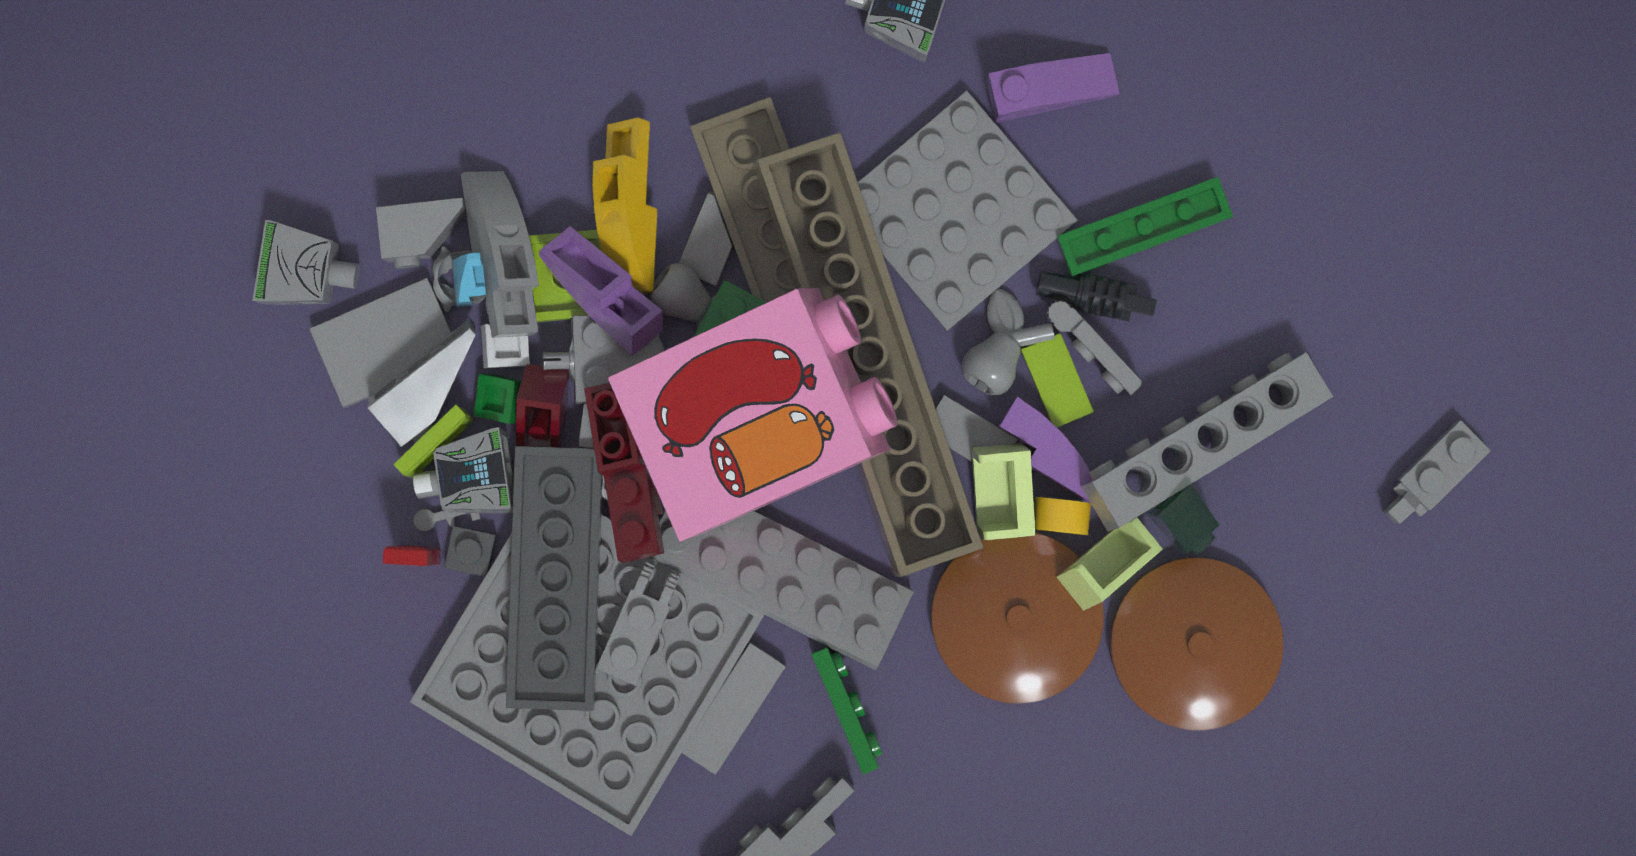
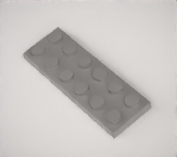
[651,511,914,670]

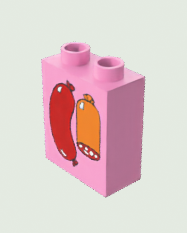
[608,288,897,542]

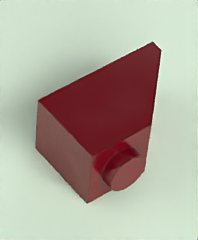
[516,364,569,448]

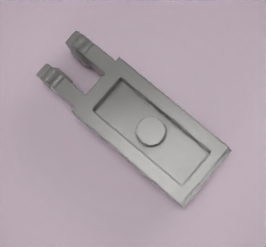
[1047,300,1142,395]
[596,558,682,686]

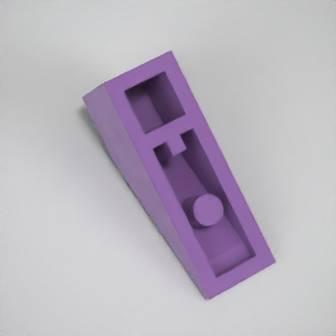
[985,53,1120,123]

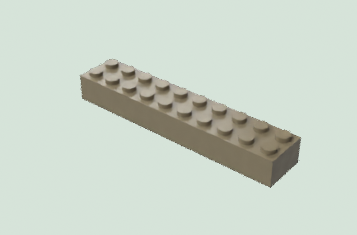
[754,133,983,577]

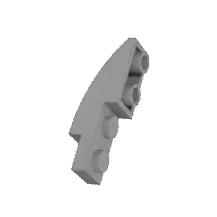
[461,171,539,338]
[724,774,855,856]

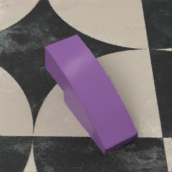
[539,226,663,356]
[997,397,1092,506]

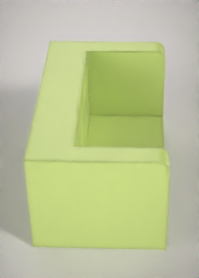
[971,443,1035,540]
[1057,517,1163,611]

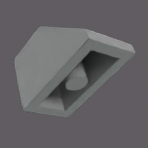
[376,198,466,269]

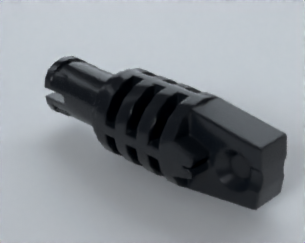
[1036,271,1157,322]

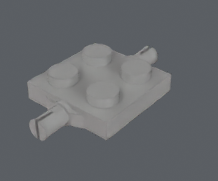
[542,316,666,404]

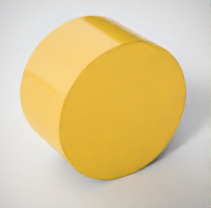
[1034,497,1091,535]

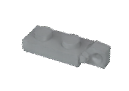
[1382,420,1491,524]

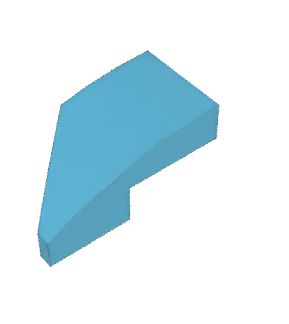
[452,252,487,307]

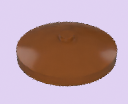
[931,533,1104,703]
[1109,557,1283,730]

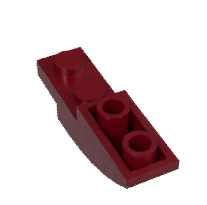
[584,382,664,563]

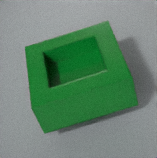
[474,373,522,424]

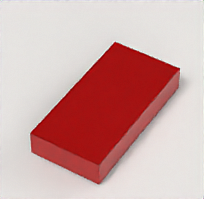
[383,545,441,566]

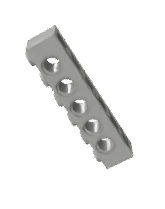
[1081,352,1333,531]

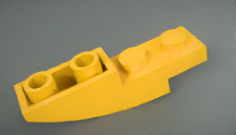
[593,117,657,294]

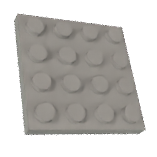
[858,91,1078,332]

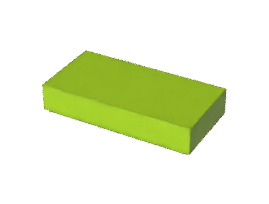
[1020,333,1094,427]
[393,405,474,478]

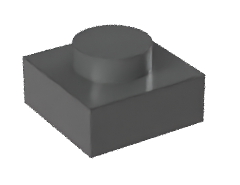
[444,526,497,577]

